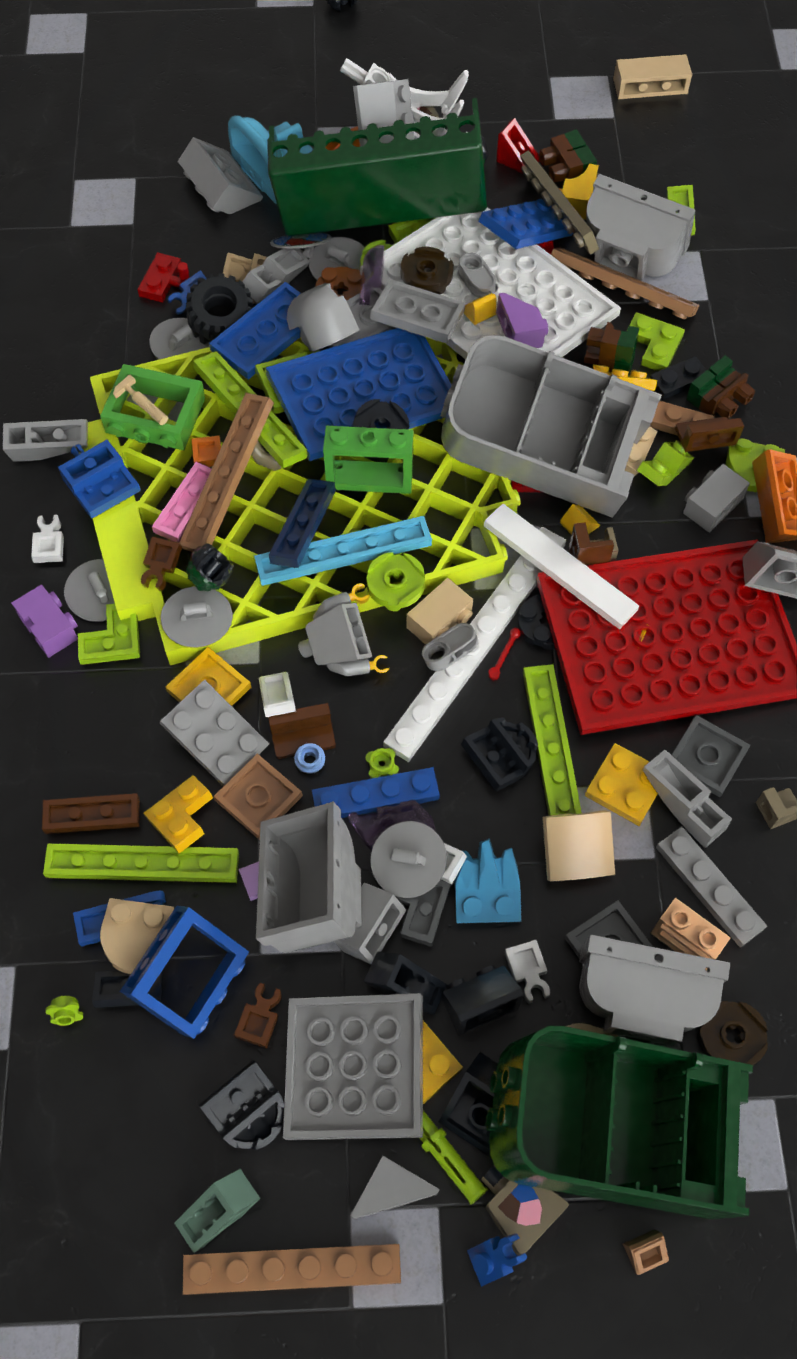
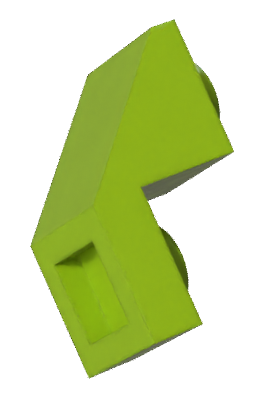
[637,440,695,486]

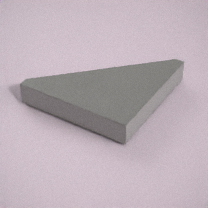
[350,1156,440,1220]

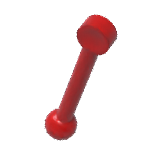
[488,627,521,680]

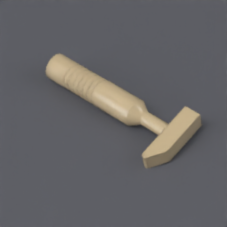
[113,375,168,425]

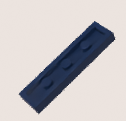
[269,479,336,568]

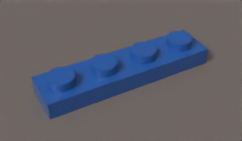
[312,767,440,818]

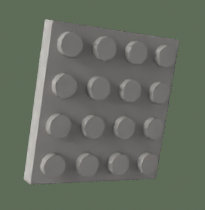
[283,993,423,1140]

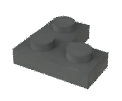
[381,880,451,947]

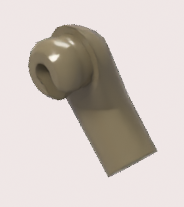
[251,441,281,471]

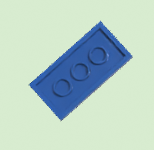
[479,199,574,249]
[209,282,301,380]

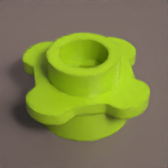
[366,748,399,778]
[45,996,83,1026]

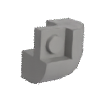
[287,283,360,352]

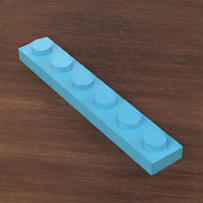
[254,516,432,586]

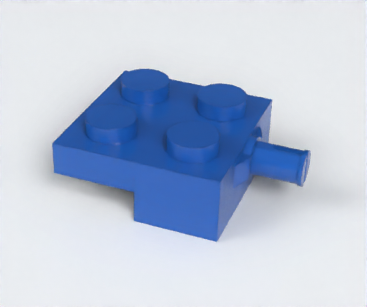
[58,439,141,519]

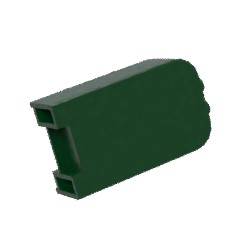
[486,1026,753,1219]

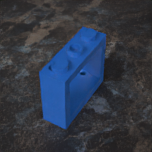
[120,906,249,1039]

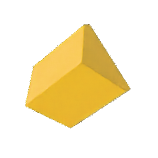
[464,293,496,325]
[560,504,600,535]

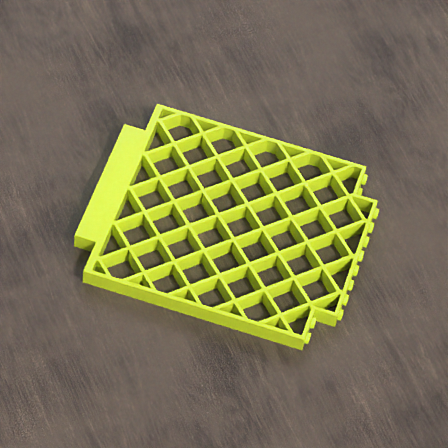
[83,337,521,666]

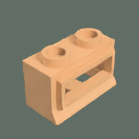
[651,898,731,970]

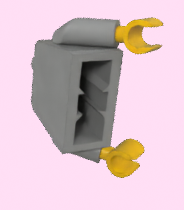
[299,583,389,676]

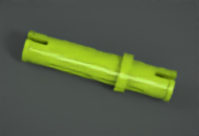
[419,1110,488,1205]

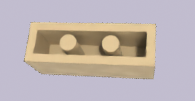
[613,54,692,99]

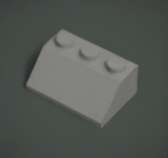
[353,79,415,147]
[178,137,263,214]
[743,541,797,599]

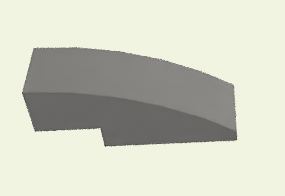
[243,248,310,304]
[643,750,732,848]

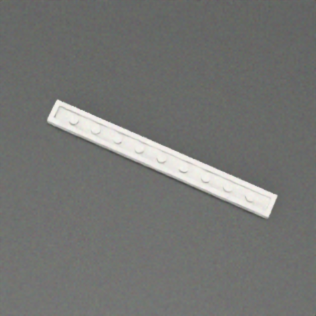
[383,527,566,762]

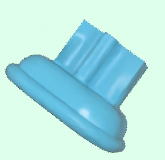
[228,115,314,204]

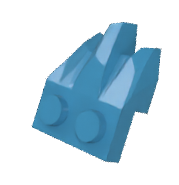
[454,838,521,923]

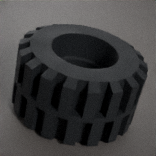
[186,273,253,345]

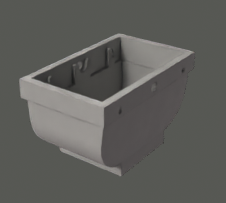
[586,174,695,281]
[256,801,362,953]
[579,935,730,1046]

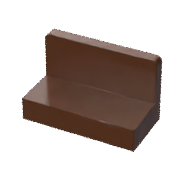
[675,417,744,452]
[568,522,614,565]
[268,703,336,759]

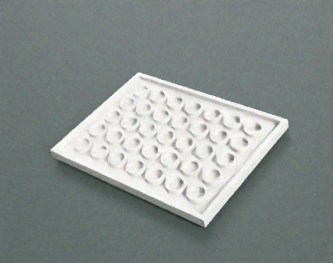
[360,207,621,360]

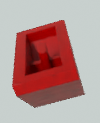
[496,118,539,174]

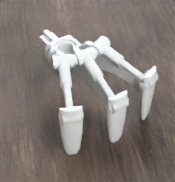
[340,58,469,139]

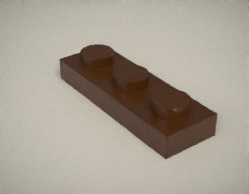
[42,793,140,834]

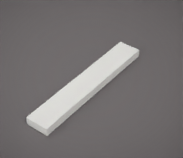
[484,504,639,630]

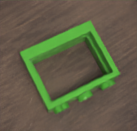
[100,364,205,450]
[323,425,414,494]

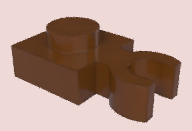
[141,536,182,591]
[234,983,281,1049]

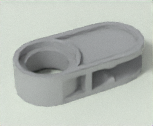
[458,253,496,298]
[422,623,478,671]

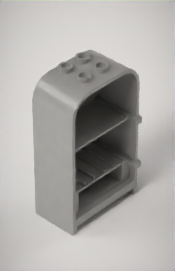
[440,335,662,518]

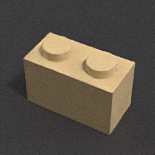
[407,578,473,644]

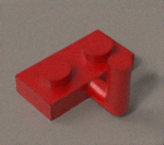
[137,252,190,303]

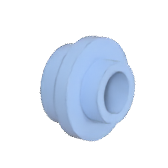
[294,743,325,774]

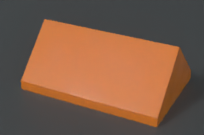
[752,449,797,544]

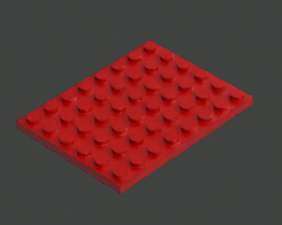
[536,539,797,735]

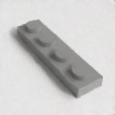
[656,826,767,948]

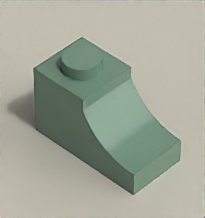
[174,1169,261,1253]

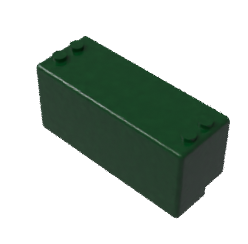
[267,98,487,236]

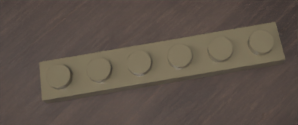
[520,150,599,255]

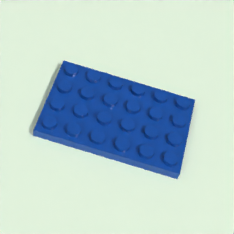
[266,328,452,461]

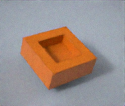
[192,436,221,467]

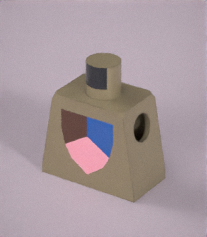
[481,1165,569,1255]

